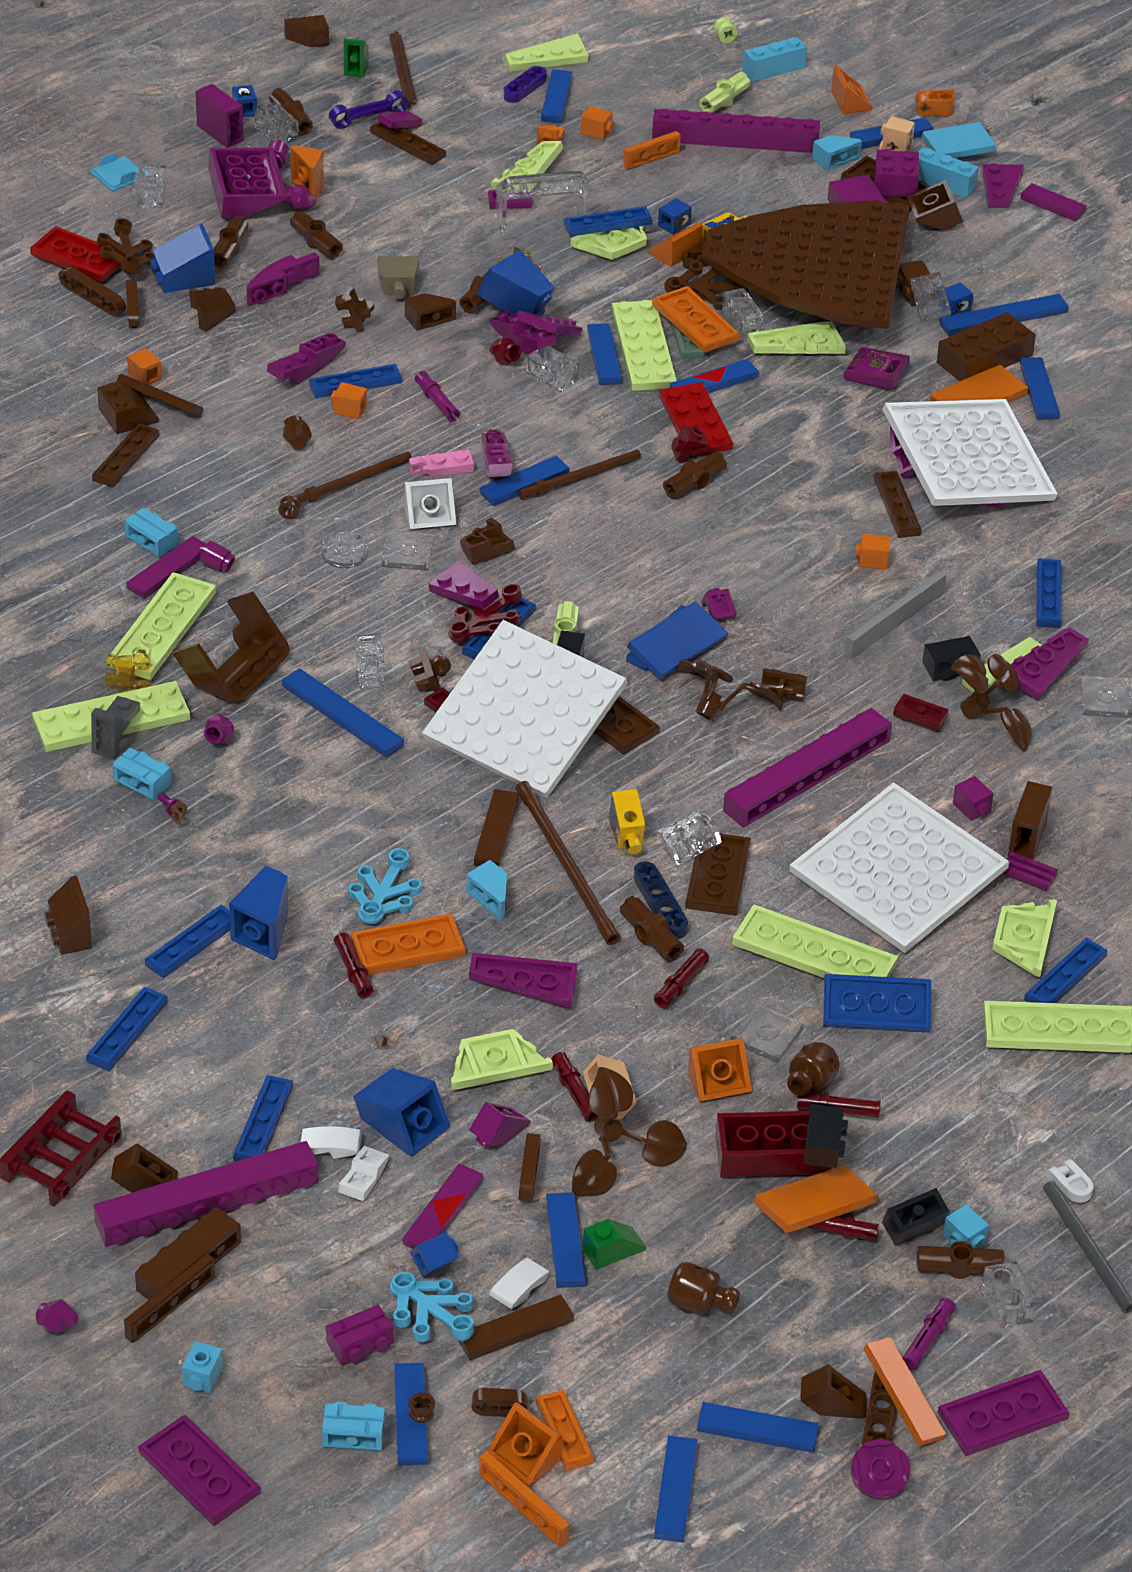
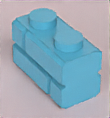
[124,507,179,558]
[112,748,172,801]
[322,1401,385,1451]

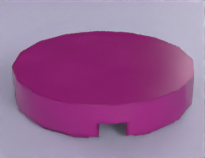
[850,1439,910,1500]

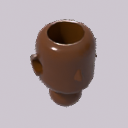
[787,1042,840,1096]
[667,1262,740,1314]

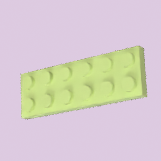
[612,300,677,391]
[106,572,216,681]
[32,681,190,752]
[732,904,898,978]
[983,1001,1132,1053]

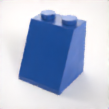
[150,224,215,293]
[477,250,555,316]
[229,866,288,960]
[353,1068,450,1156]

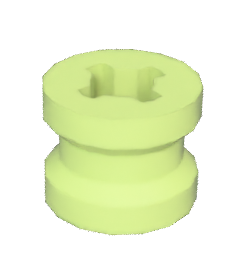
[714,17,738,43]

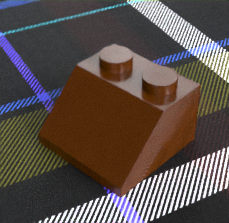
[907,180,963,230]
[97,381,159,434]
[44,875,92,955]

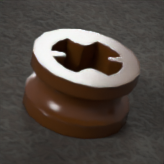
[278,496,301,519]
[409,1393,435,1423]

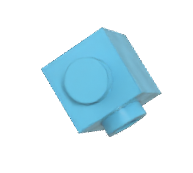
[943,1204,989,1249]
[182,1341,223,1393]

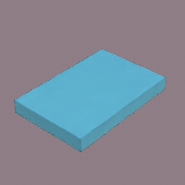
[922,122,996,158]

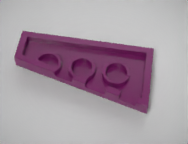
[1011,627,1089,700]
[469,953,578,1009]

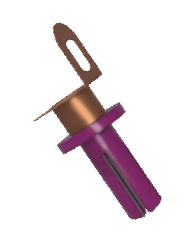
[158,792,187,824]

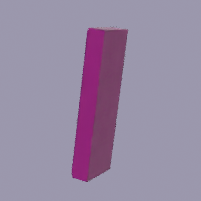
[1020,183,1087,221]

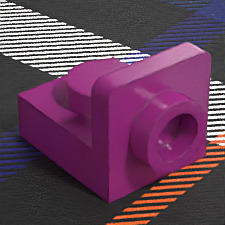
[701,588,736,621]

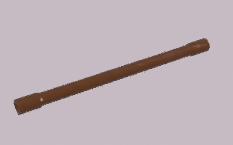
[516,781,620,945]

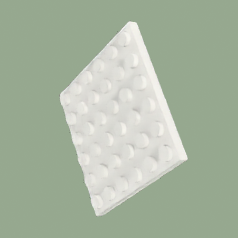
[882,399,1057,506]
[422,620,627,798]
[790,782,1009,953]

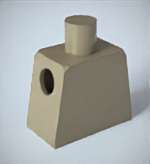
[378,256,419,299]

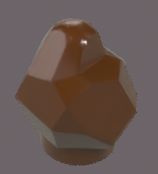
[283,415,312,450]

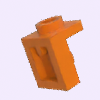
[537,124,565,145]

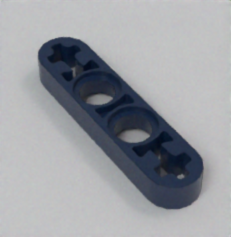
[634,861,688,939]

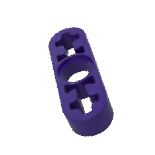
[504,66,547,103]

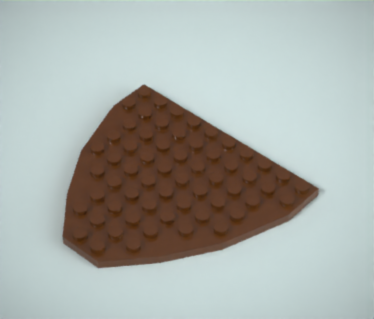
[702,200,910,329]

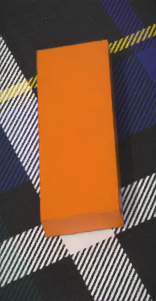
[623,131,681,170]
[536,1390,594,1472]

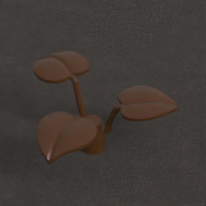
[951,654,1032,752]
[676,659,782,720]
[572,1067,687,1196]

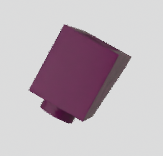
[469,1102,531,1148]

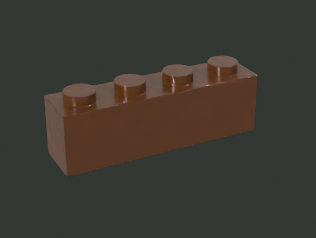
[135,1207,241,1300]

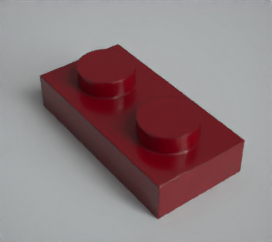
[893,694,949,731]

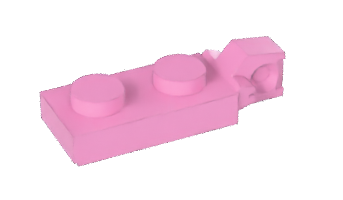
[409,450,474,477]

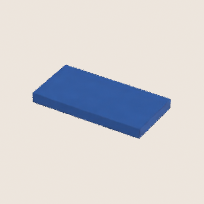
[627,601,728,679]
[823,974,931,1033]

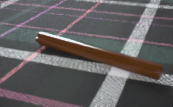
[389,31,416,107]

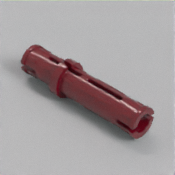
[334,932,374,998]
[654,948,709,1008]
[551,1052,599,1122]
[797,1093,881,1118]
[806,1216,879,1242]

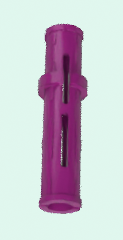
[415,371,460,422]
[902,1297,956,1371]

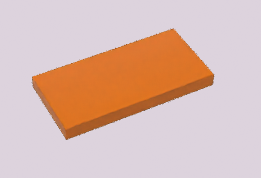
[652,286,740,353]
[930,365,1028,402]
[350,913,466,975]
[754,1165,878,1233]

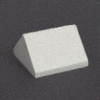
[404,478,457,529]

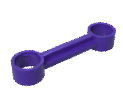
[329,90,409,129]

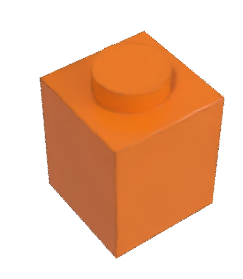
[581,106,614,140]
[127,348,162,385]
[331,382,367,419]
[855,534,891,570]

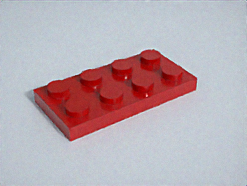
[30,226,124,282]
[659,382,733,458]

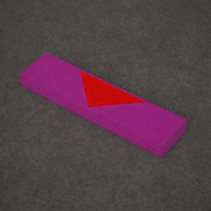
[403,1163,483,1249]

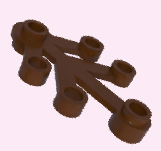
[97,218,153,275]
[664,260,749,310]

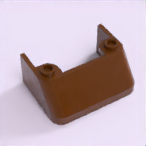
[172,591,289,703]

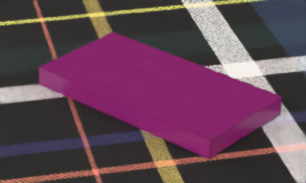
[937,1369,1069,1457]
[138,1414,261,1526]

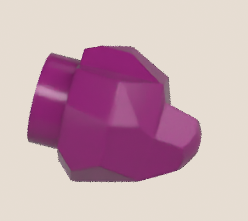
[285,184,316,211]
[204,714,234,745]
[36,1299,79,1333]

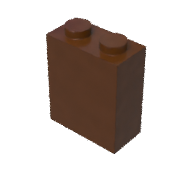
[1008,781,1052,860]

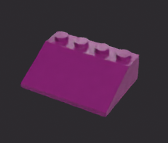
[208,148,287,219]

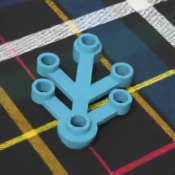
[348,848,422,924]
[390,1272,474,1342]

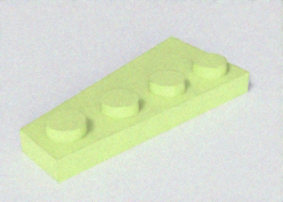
[505,33,589,72]
[491,141,563,190]
[747,320,846,354]

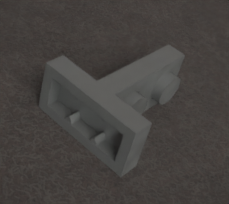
[91,696,140,759]

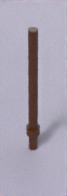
[518,450,641,499]
[294,451,412,503]

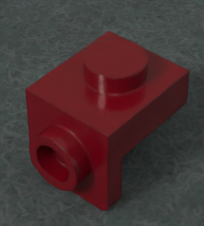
[671,426,708,463]

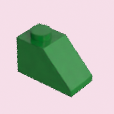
[343,38,369,78]
[582,1219,646,1270]

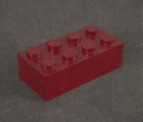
[715,1111,831,1177]

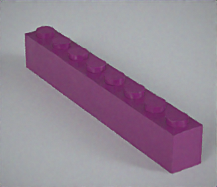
[652,108,820,153]
[723,707,892,828]
[93,1140,319,1247]

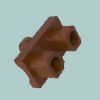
[335,286,375,332]
[409,646,451,692]
[761,668,807,701]

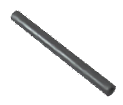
[1043,1181,1132,1313]

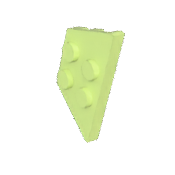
[570,226,647,260]
[992,899,1057,977]
[451,1029,553,1091]

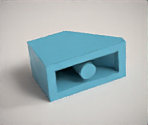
[812,135,862,171]
[466,860,507,920]

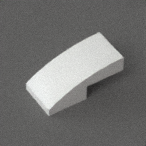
[301,1126,362,1159]
[338,1146,389,1201]
[489,1258,550,1309]

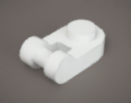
[1046,1159,1094,1203]

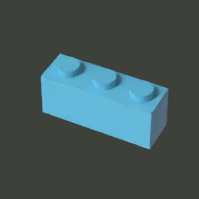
[743,37,807,82]
[918,147,979,198]

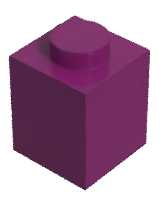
[953,776,994,821]

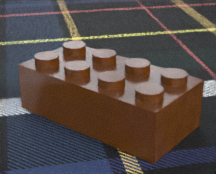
[936,312,1036,381]

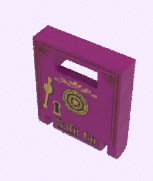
[843,347,910,389]

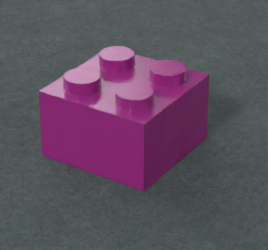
[874,149,919,197]

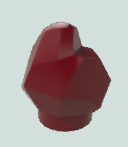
[489,338,521,365]

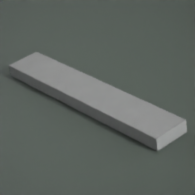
[845,571,947,659]

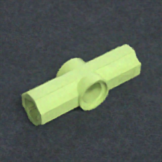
[699,72,750,113]
[553,601,579,645]

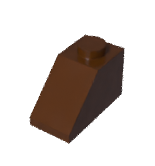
[284,15,329,47]
[405,293,456,331]
[111,1143,178,1193]
[800,1364,866,1419]

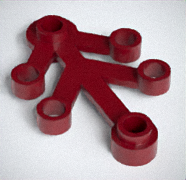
[448,584,522,642]

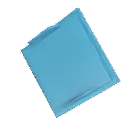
[89,153,148,192]

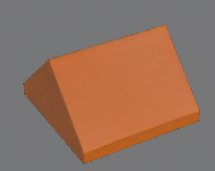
[831,64,873,114]
[291,145,324,200]
[648,221,703,267]
[688,1038,752,1102]
[487,1402,562,1486]

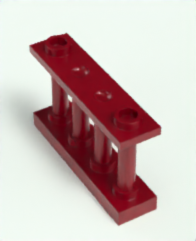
[0,1090,122,1207]

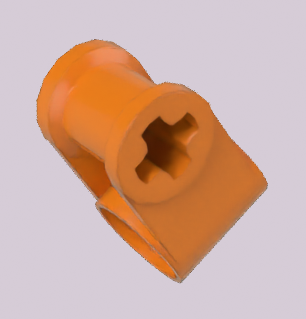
[915,89,955,117]

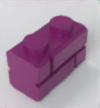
[326,1304,394,1365]

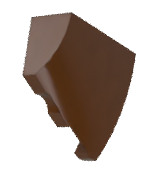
[189,287,236,332]
[460,518,515,565]

